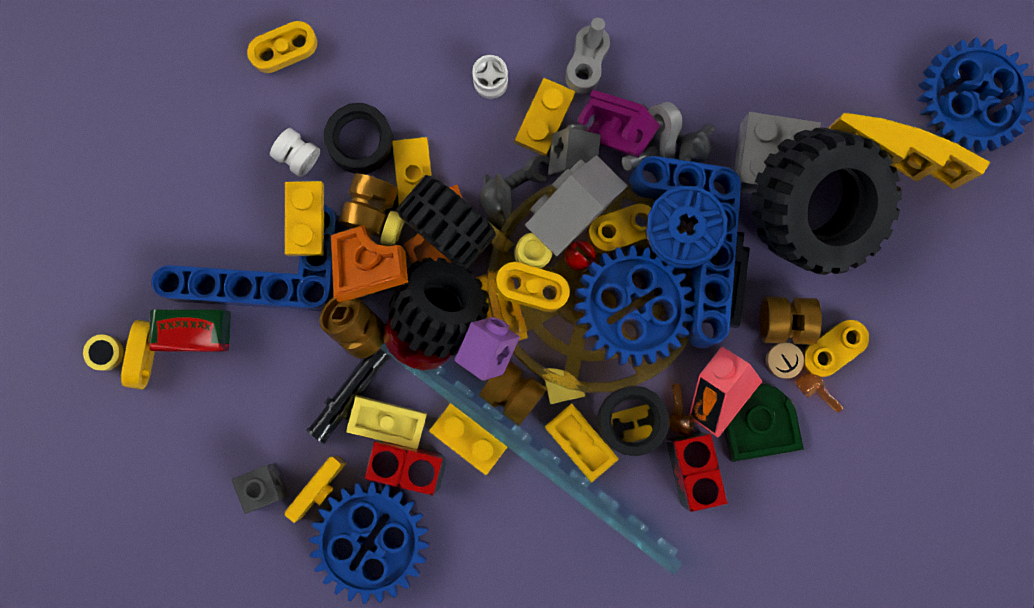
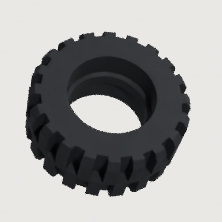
[751,128,902,275]

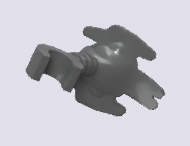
[642,104,715,163]
[479,155,550,234]

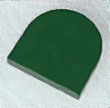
[724,384,804,462]

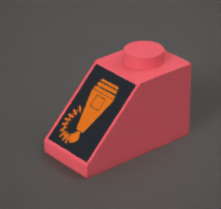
[689,346,762,438]

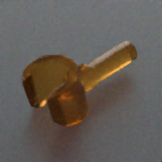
[796,373,844,413]
[669,384,694,435]

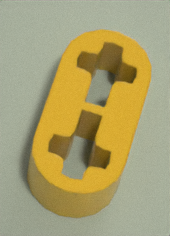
[121,320,155,390]
[611,404,670,442]

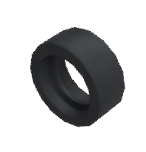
[324,103,393,174]
[597,386,670,456]

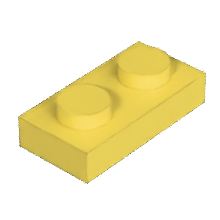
[346,395,427,449]

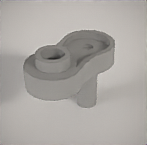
[565,17,610,94]
[622,102,682,171]

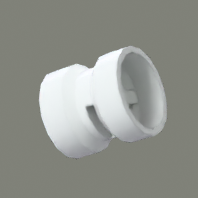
[472,55,508,99]
[270,128,320,177]

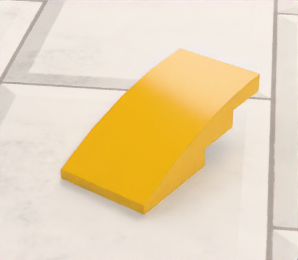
[828,113,990,189]

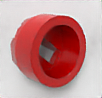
[565,240,596,271]

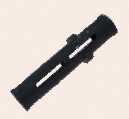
[306,349,392,444]

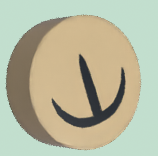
[765,343,804,379]

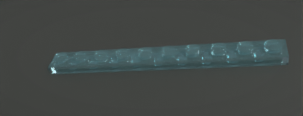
[380,342,683,575]

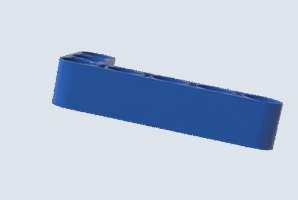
[629,156,741,348]
[151,204,341,311]

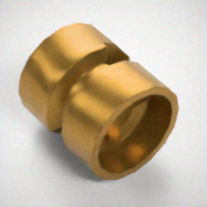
[338,173,398,237]
[759,296,822,345]
[319,297,385,359]
[478,361,547,426]

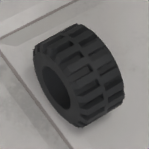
[396,175,496,269]
[388,257,489,358]

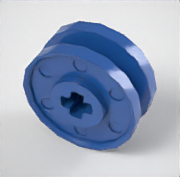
[646,186,728,269]

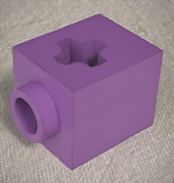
[455,317,520,381]

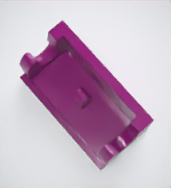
[578,90,660,158]

